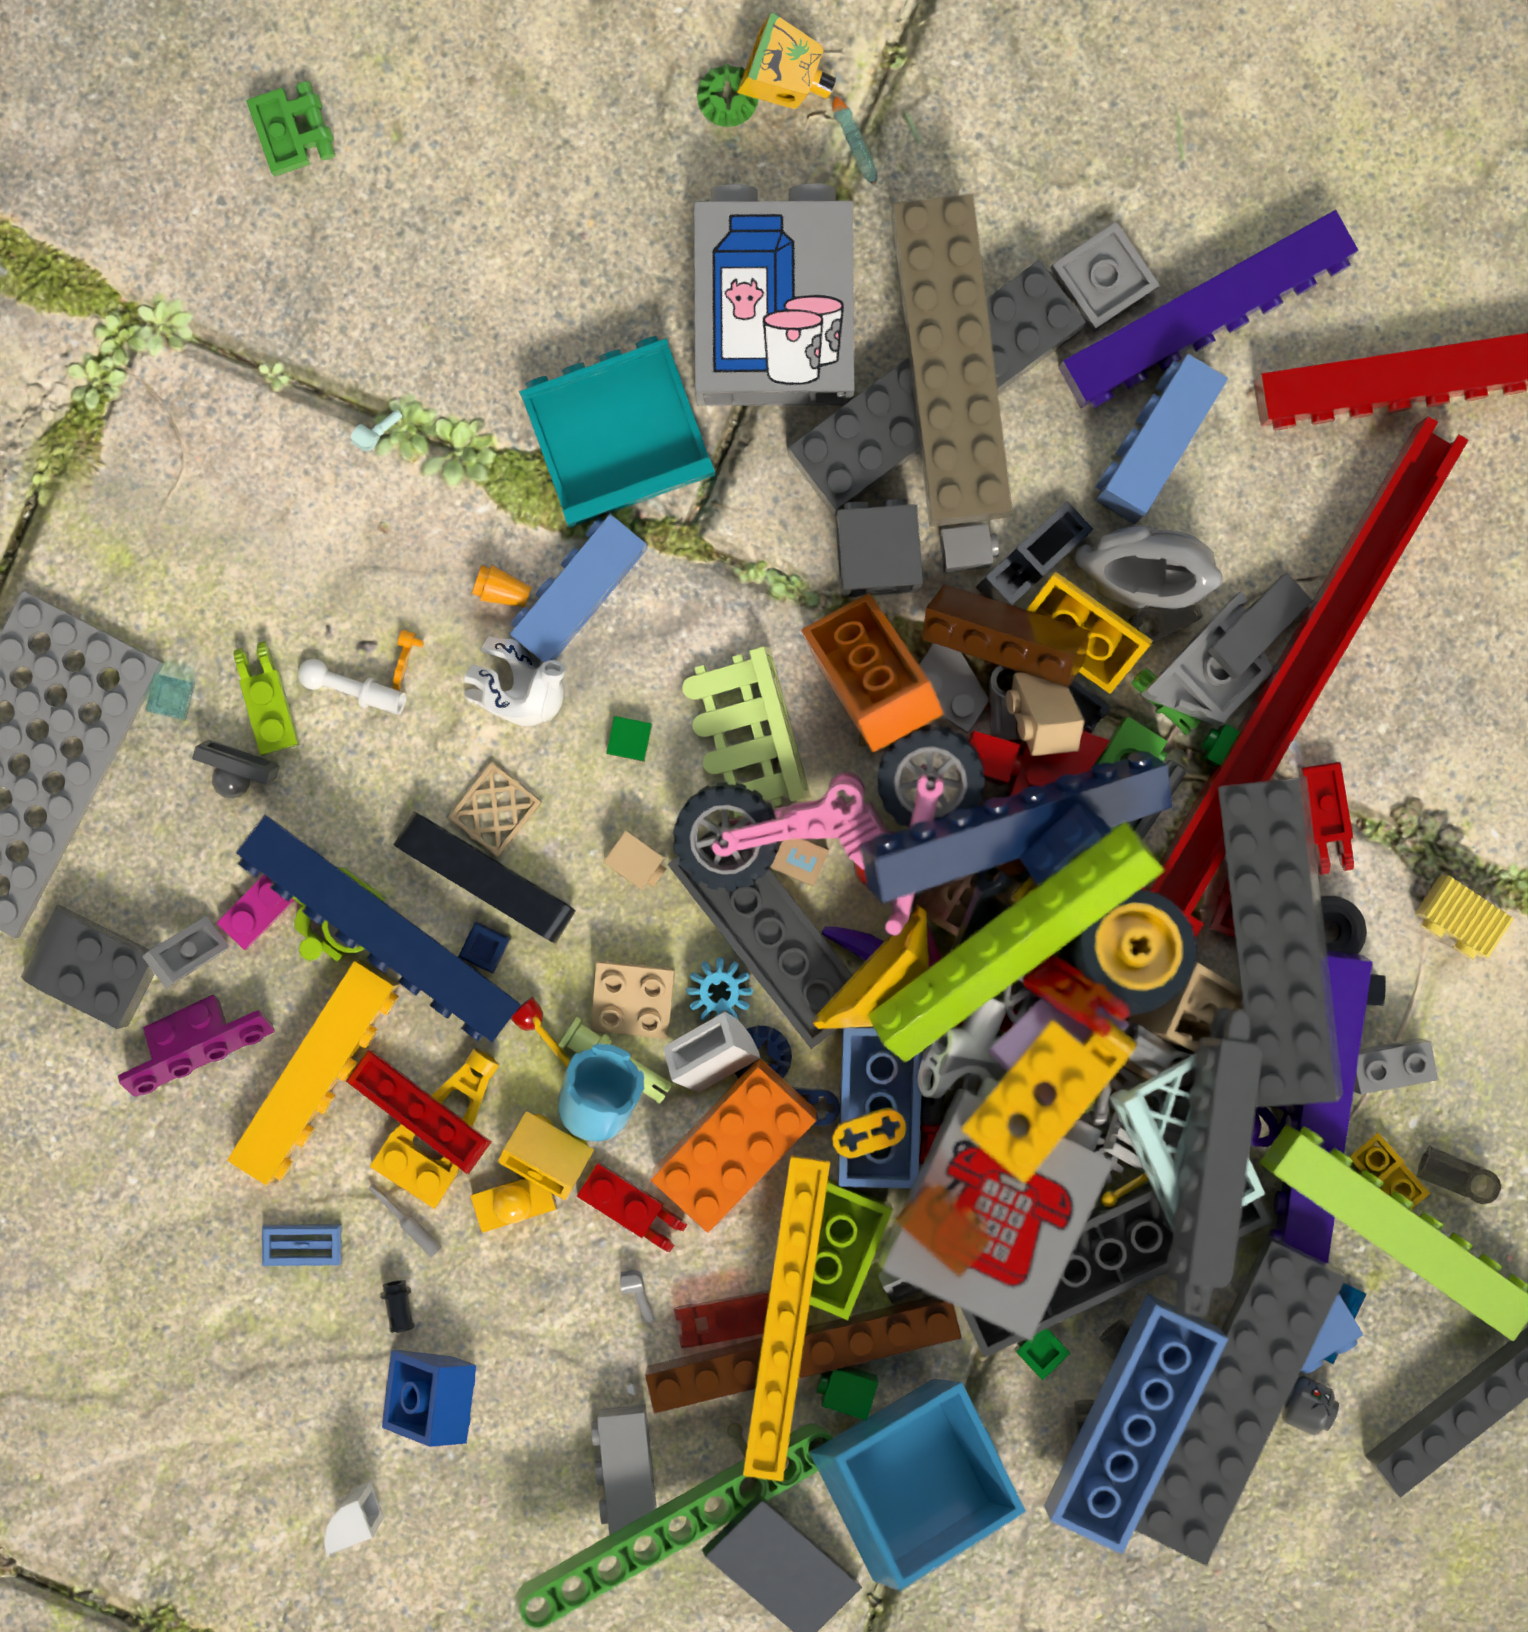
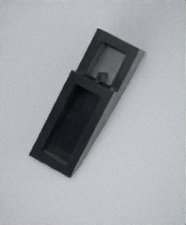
[976,501,1094,605]

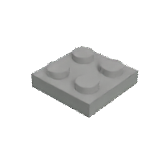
[1051,221,1160,332]

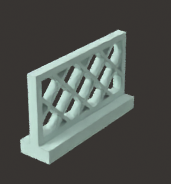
[1110,1053,1265,1232]

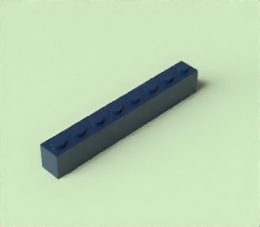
[860,751,1172,903]
[235,814,521,1042]

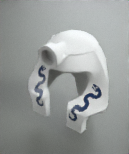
[464,636,565,726]

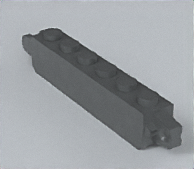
[1167,1008,1263,1316]

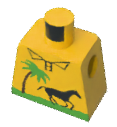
[737,12,836,109]

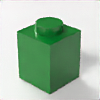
[816,1366,879,1421]

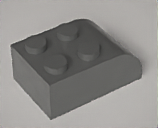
[21,905,155,1029]

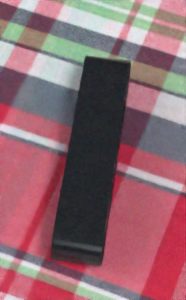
[393,811,576,944]

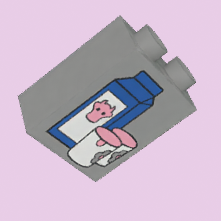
[694,184,854,406]

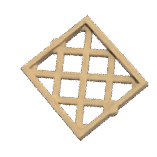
[448,762,542,857]

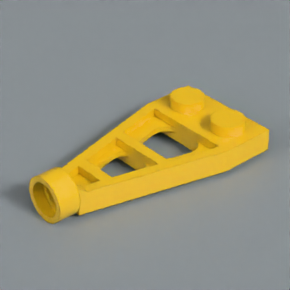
[369,1048,500,1209]

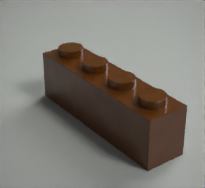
[922,584,1091,687]

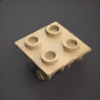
[591,960,675,1039]

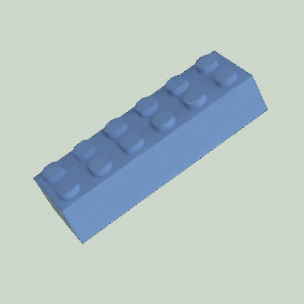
[1044,1293,1228,1555]

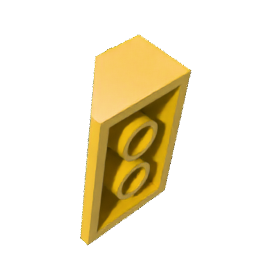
[1026,571,1152,694]

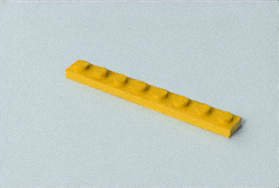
[743,1155,830,1482]

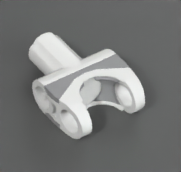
[918,993,1007,1098]

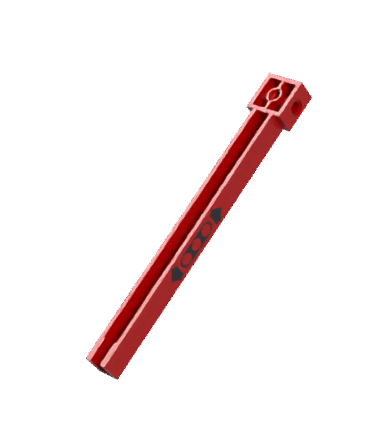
[1130,416,1469,956]

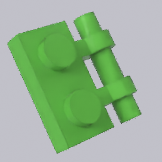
[246,81,336,177]

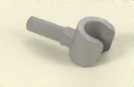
[620,1270,655,1323]

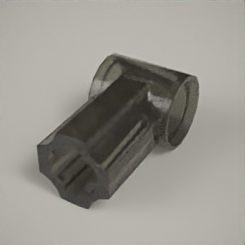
[1416,1146,1501,1205]

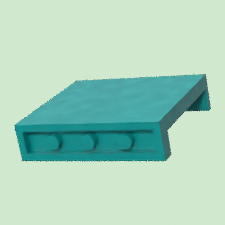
[519,336,715,528]

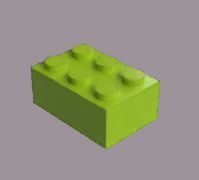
[809,1178,893,1320]

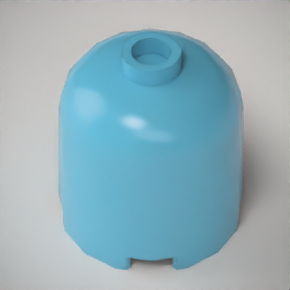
[558,1044,644,1142]

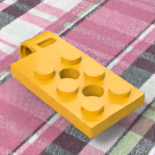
[960,1017,1138,1184]

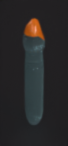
[832,97,878,184]

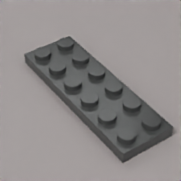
[667,817,853,1049]

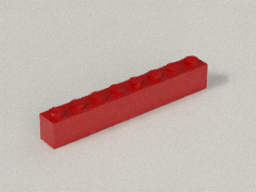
[1254,333,1528,430]

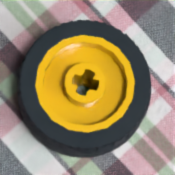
[1069,889,1197,1015]

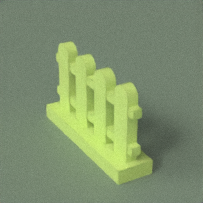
[682,646,811,817]

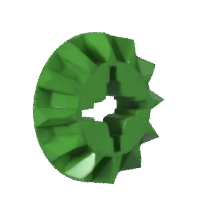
[697,63,759,127]

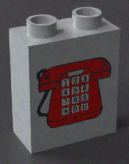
[877,1076,1114,1341]

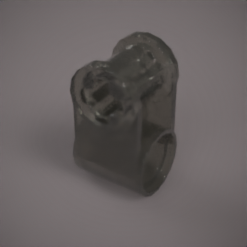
[1127,603,1204,645]

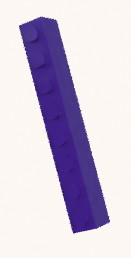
[1058,210,1359,409]
[1269,951,1373,1263]

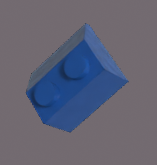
[382,1350,476,1447]

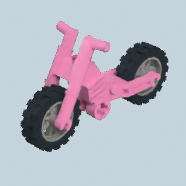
[673,725,984,935]

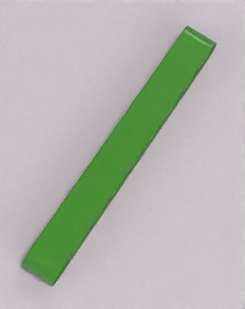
[515,1423,833,1629]

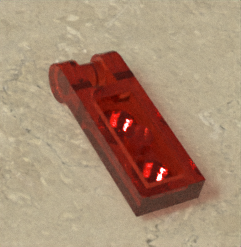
[674,1290,770,1348]

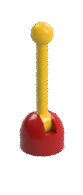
[510,996,571,1067]

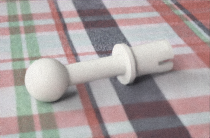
[298,659,407,715]

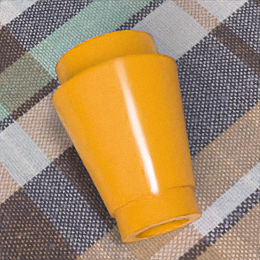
[471,564,532,608]

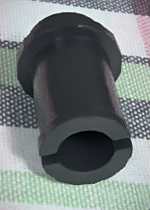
[380,1280,415,1333]

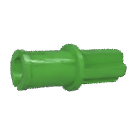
[1132,668,1201,735]

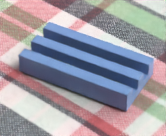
[262,1224,342,1266]

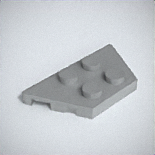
[1141,591,1272,726]

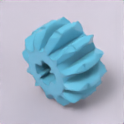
[686,958,753,1021]

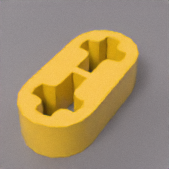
[832,1108,906,1158]

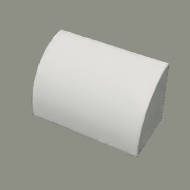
[663,1012,760,1093]
[324,1481,384,1555]

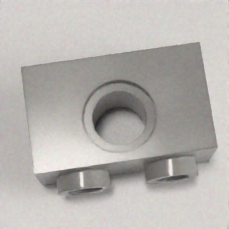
[1354,1038,1438,1094]

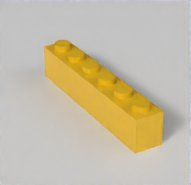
[226,959,400,1186]

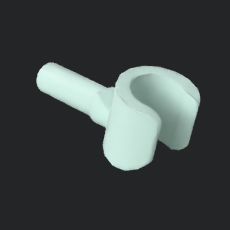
[351,410,403,451]

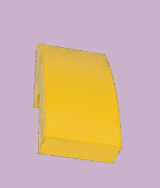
[1349,1132,1430,1211]

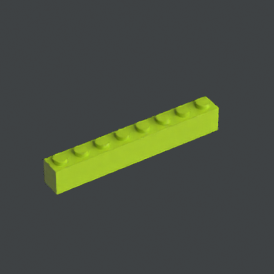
[867,822,1164,1062]
[1259,1124,1528,1342]

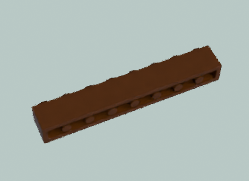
[645,1295,962,1414]

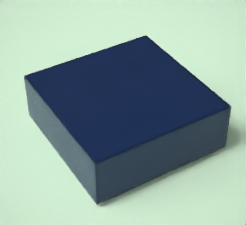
[458,921,511,974]

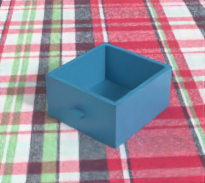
[809,1379,1026,1591]

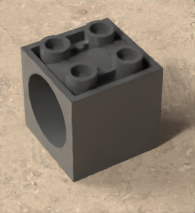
[835,499,923,598]

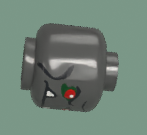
[1281,1376,1339,1435]

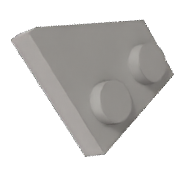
[919,643,989,733]

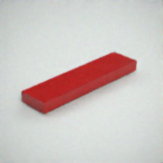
[346,1049,492,1173]

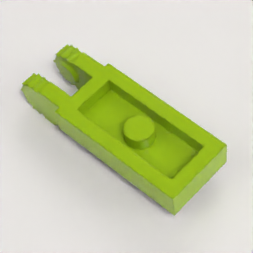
[233,641,300,756]

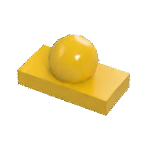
[470,1178,557,1233]

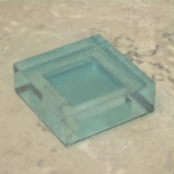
[145,673,195,721]

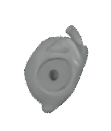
[1075,525,1222,610]

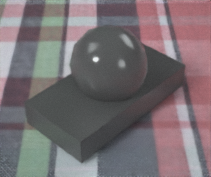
[192,740,280,799]

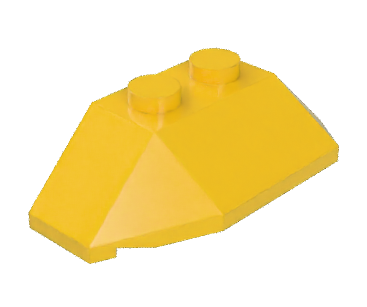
[812,905,929,1029]

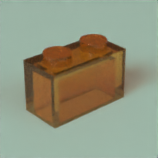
[894,1182,992,1278]

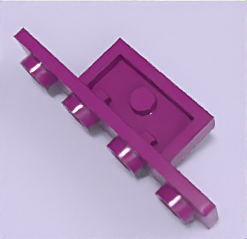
[117,994,275,1097]

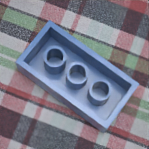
[1095,354,1229,525]
[837,1027,922,1189]

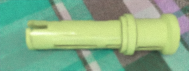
[558,1016,673,1104]

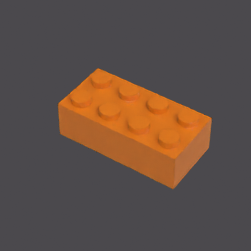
[801,593,944,752]
[650,1058,817,1233]

